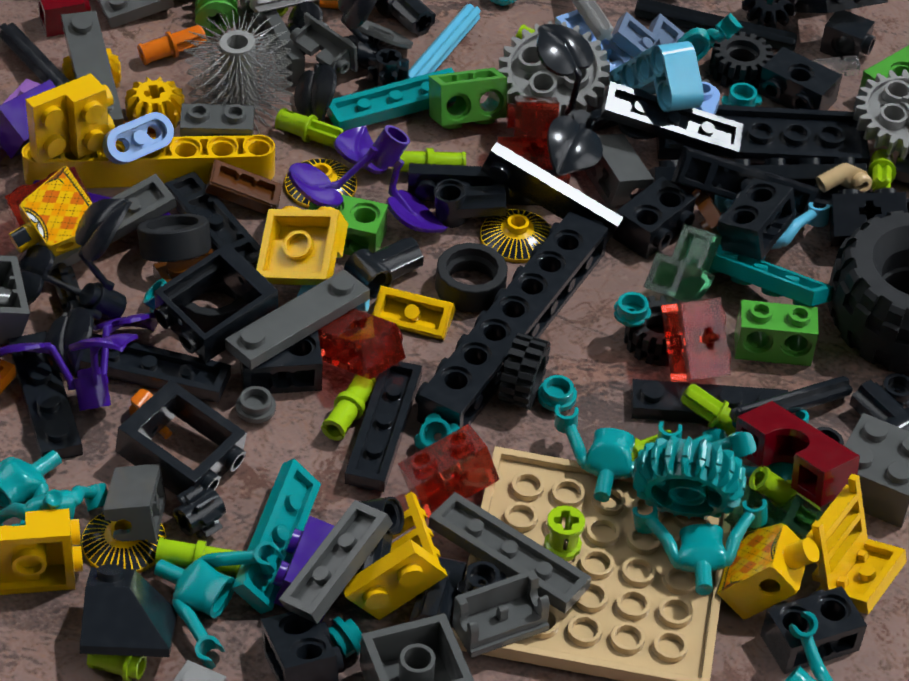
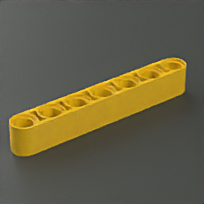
[21,135,275,188]

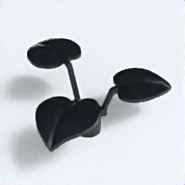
[286,0,379,122]
[536,24,658,177]
[18,198,133,378]

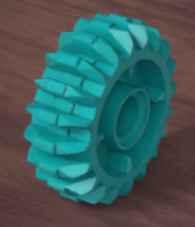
[632,436,747,520]

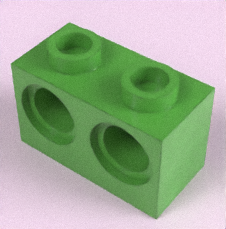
[429,68,507,129]
[308,194,388,255]
[734,300,819,366]

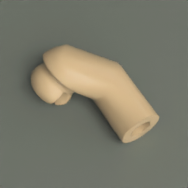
[816,163,872,193]

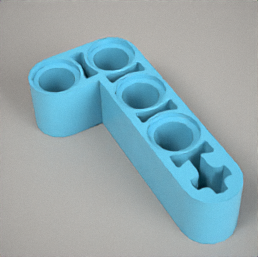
[609,41,704,112]

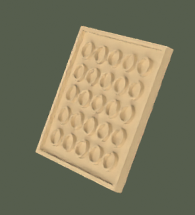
[452,446,733,681]

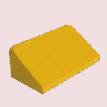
[370,285,456,340]

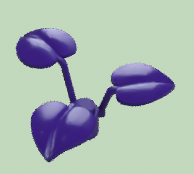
[287,125,448,233]
[0,313,158,411]

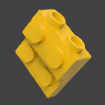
[25,73,115,164]
[256,206,348,285]
[0,508,83,595]

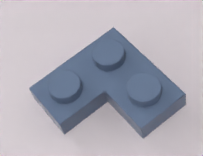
[611,12,685,58]

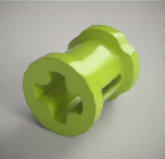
[544,505,585,561]

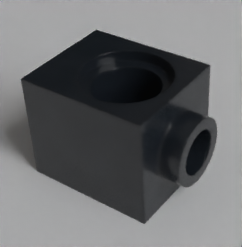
[819,10,876,65]

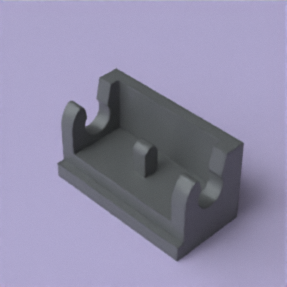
[584,134,654,209]
[103,464,166,543]
[452,569,550,658]

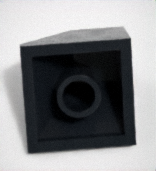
[80,564,177,657]

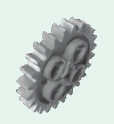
[498,21,610,122]
[853,69,909,160]

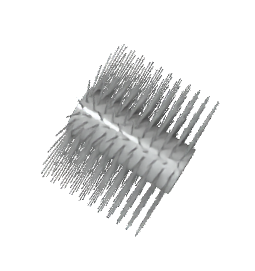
[184,10,294,133]

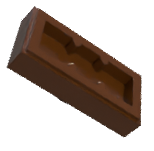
[205,159,283,215]

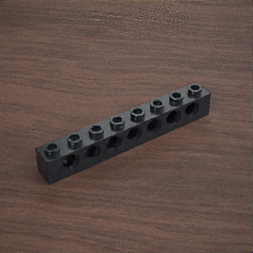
[415,211,608,440]

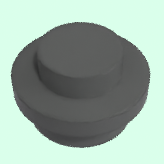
[236,386,276,423]

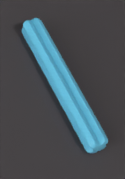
[408,4,481,79]

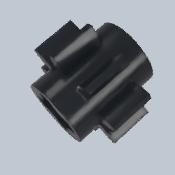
[367,48,409,87]
[173,485,226,538]

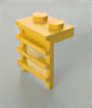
[806,474,907,615]
[343,491,448,620]

